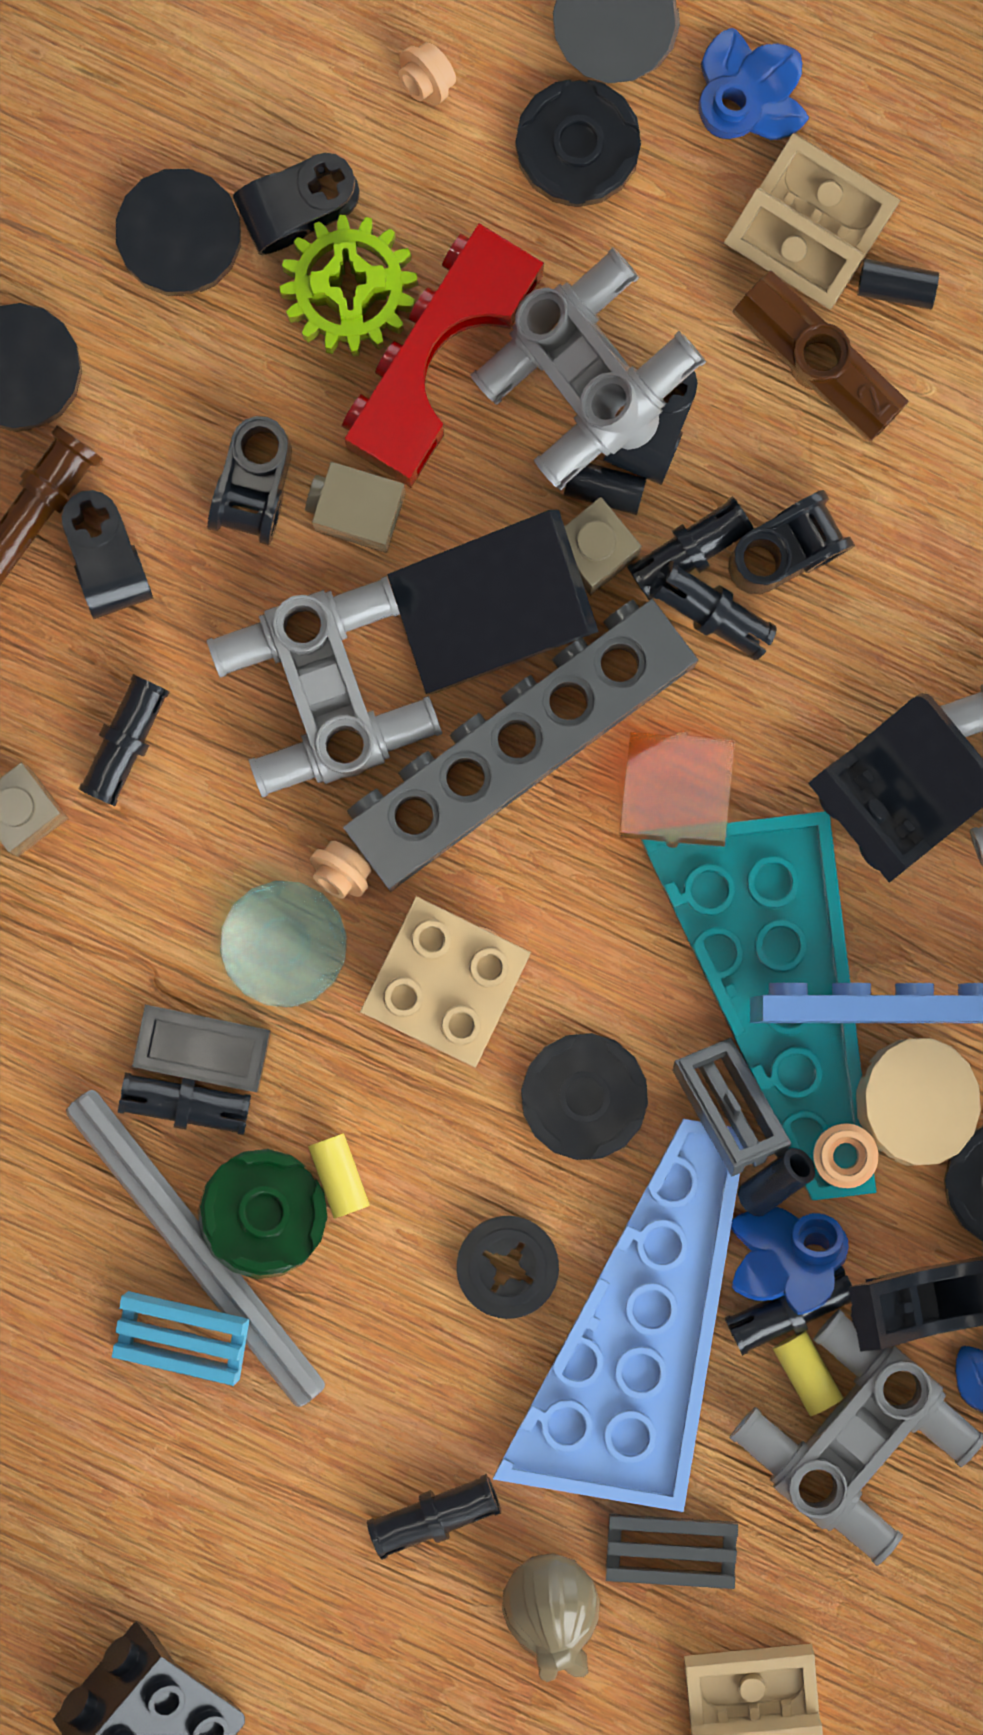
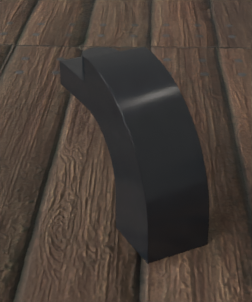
[849,1256,983,1352]

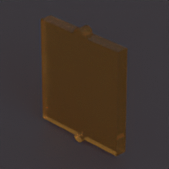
[620,731,735,848]

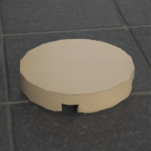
[856,1038,981,1166]

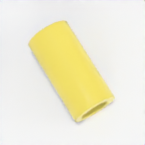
[308,1133,370,1219]
[772,1331,843,1416]

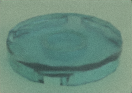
[220,881,348,1008]

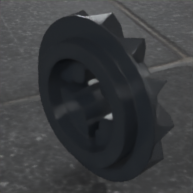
[457,1215,559,1319]

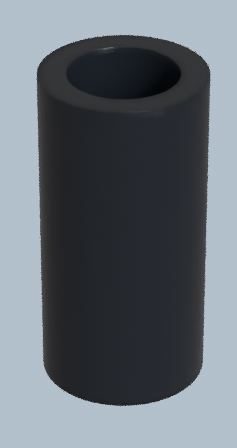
[857,258,939,310]
[564,463,647,515]
[738,1148,815,1217]

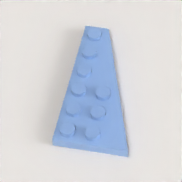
[493,1119,744,1512]

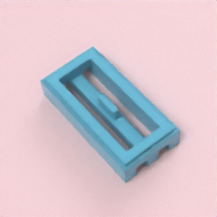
[112,1291,250,1386]

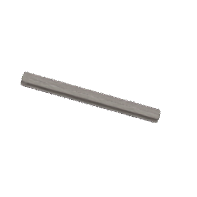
[66,1090,325,1407]

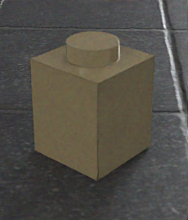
[305,462,406,553]
[564,497,642,596]
[0,762,69,857]

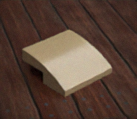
[724,133,901,310]
[684,1643,823,1735]

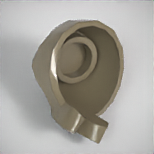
[502,1553,600,1682]

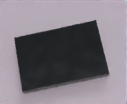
[387,510,599,694]

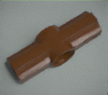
[732,271,909,443]

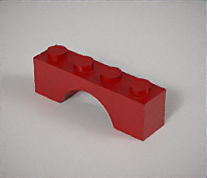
[342,223,544,488]

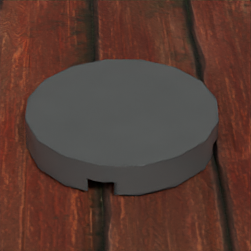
[553,0,680,83]

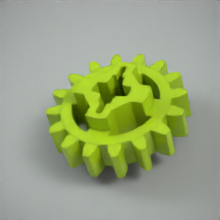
[280,215,418,356]

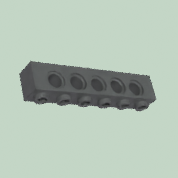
[343,598,698,892]

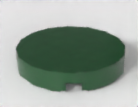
[198,1149,328,1279]

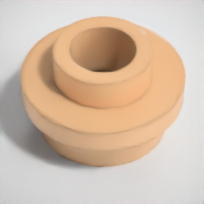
[398,42,456,105]
[310,841,372,899]
[813,1124,879,1188]

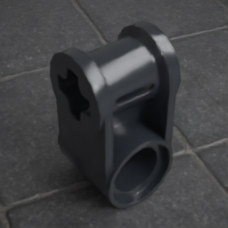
[233,153,360,255]
[603,371,698,485]
[207,416,292,545]
[62,490,153,619]
[728,490,855,595]

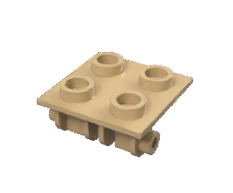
[360,896,531,1068]

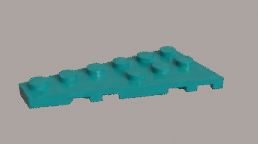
[638,811,877,1200]

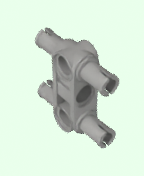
[470,247,706,491]
[206,576,442,798]
[729,1309,983,1566]

